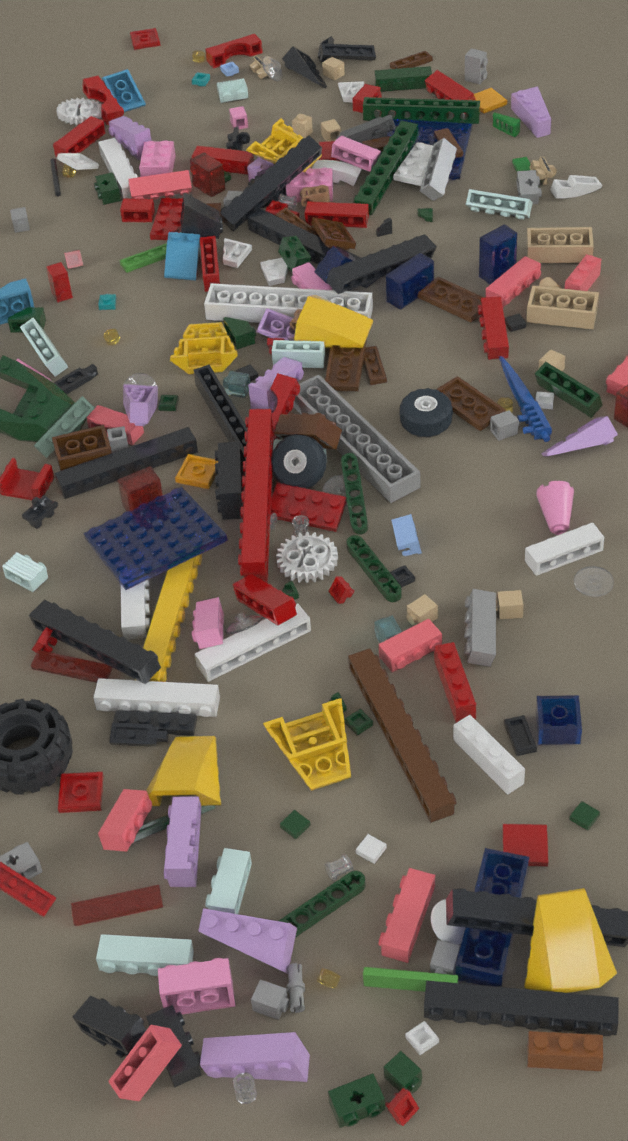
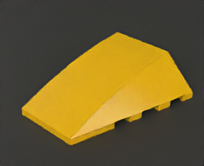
[246,118,322,172]
[294,295,373,348]
[170,322,238,374]
[263,698,351,791]
[146,736,221,806]
[524,888,617,993]

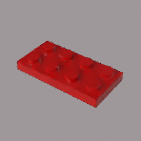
[150,198,183,240]
[270,483,347,532]

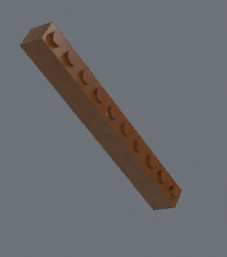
[348,648,457,823]

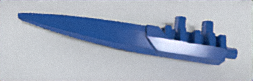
[499,356,552,442]

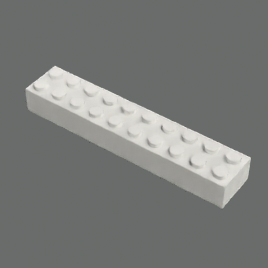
[204,284,373,323]

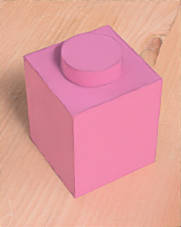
[229,106,248,129]

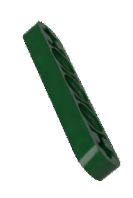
[341,453,368,535]
[346,535,402,602]
[279,871,366,938]

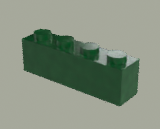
[374,66,432,92]
[535,361,603,418]

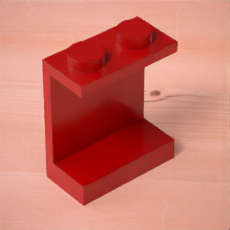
[0,458,55,500]

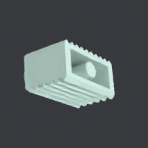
[217,78,248,103]
[2,552,48,592]

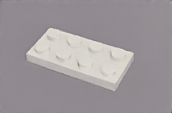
[394,142,433,186]

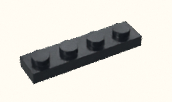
[320,44,376,60]
[113,710,197,736]

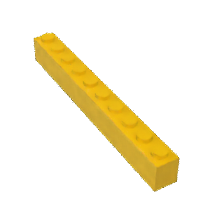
[135,531,206,682]

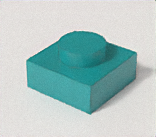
[192,72,210,86]
[98,294,117,310]

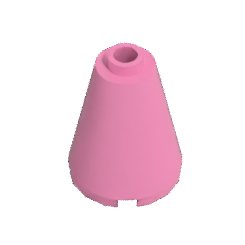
[536,481,574,535]

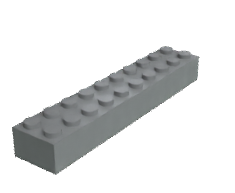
[293,375,421,503]

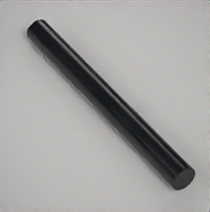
[50,158,61,197]

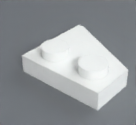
[338,82,364,103]
[223,238,252,268]
[260,258,288,286]

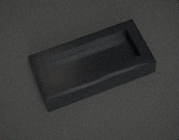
[504,715,537,756]

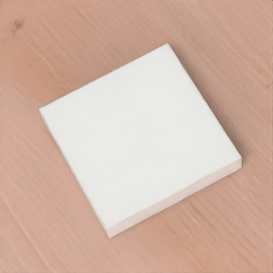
[57,153,99,170]

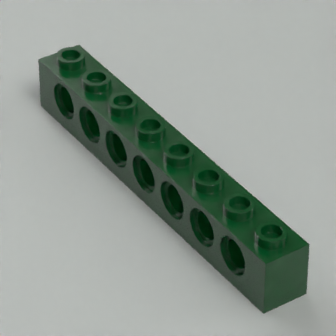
[363,97,480,125]
[353,120,418,215]

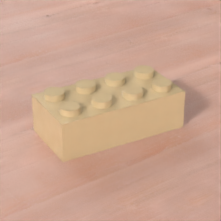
[527,227,594,264]
[527,286,599,329]

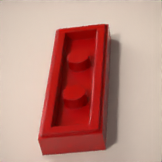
[0,862,57,918]

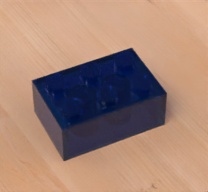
[479,224,518,285]
[386,253,434,310]

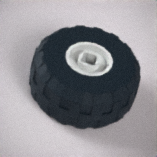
[399,388,453,438]
[271,435,327,489]

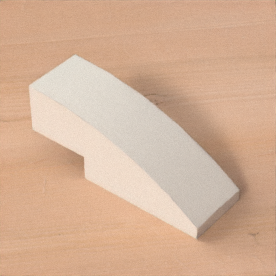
[312,160,361,186]
[550,175,602,198]

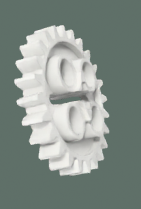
[57,98,101,125]
[276,532,338,583]

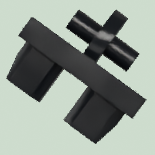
[226,126,250,151]
[22,495,58,529]

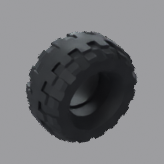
[0,699,73,795]

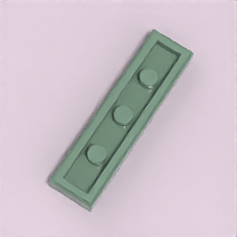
[34,396,95,458]

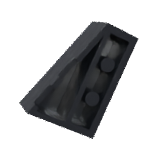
[72,995,146,1058]

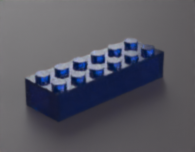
[456,848,530,987]

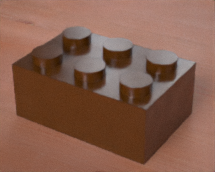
[274,413,342,450]
[52,425,112,471]

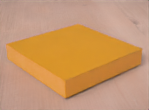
[474,88,508,114]
[175,454,218,489]

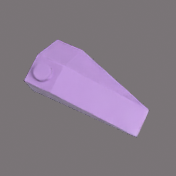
[257,308,295,341]
[542,416,618,456]

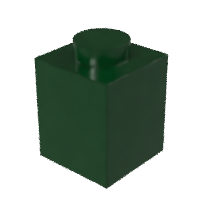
[384,1051,422,1093]

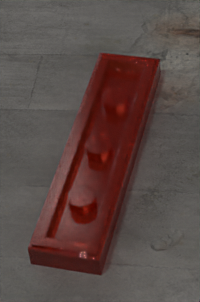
[31,650,113,683]
[71,885,163,926]

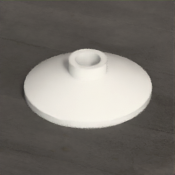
[431,900,470,945]

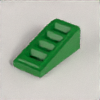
[493,112,520,137]

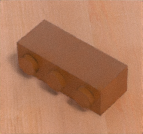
[527,1031,603,1071]

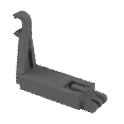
[336,115,396,165]

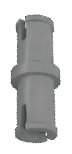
[287,963,305,1013]

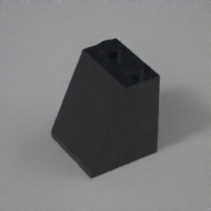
[180,193,223,239]

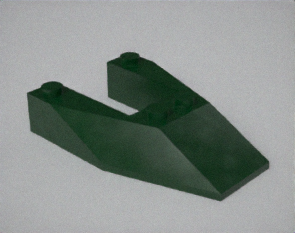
[0,355,87,442]

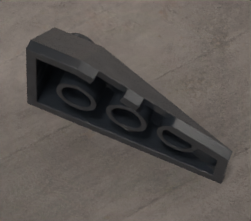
[282,46,327,88]

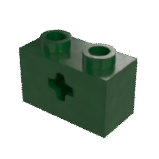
[94,172,121,205]
[278,236,311,272]
[328,1073,385,1128]

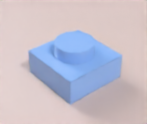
[220,62,239,77]

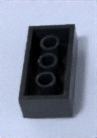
[215,441,244,520]

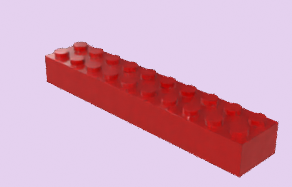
[238,409,274,583]

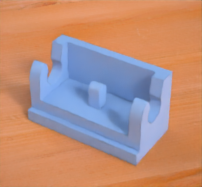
[391,514,422,556]

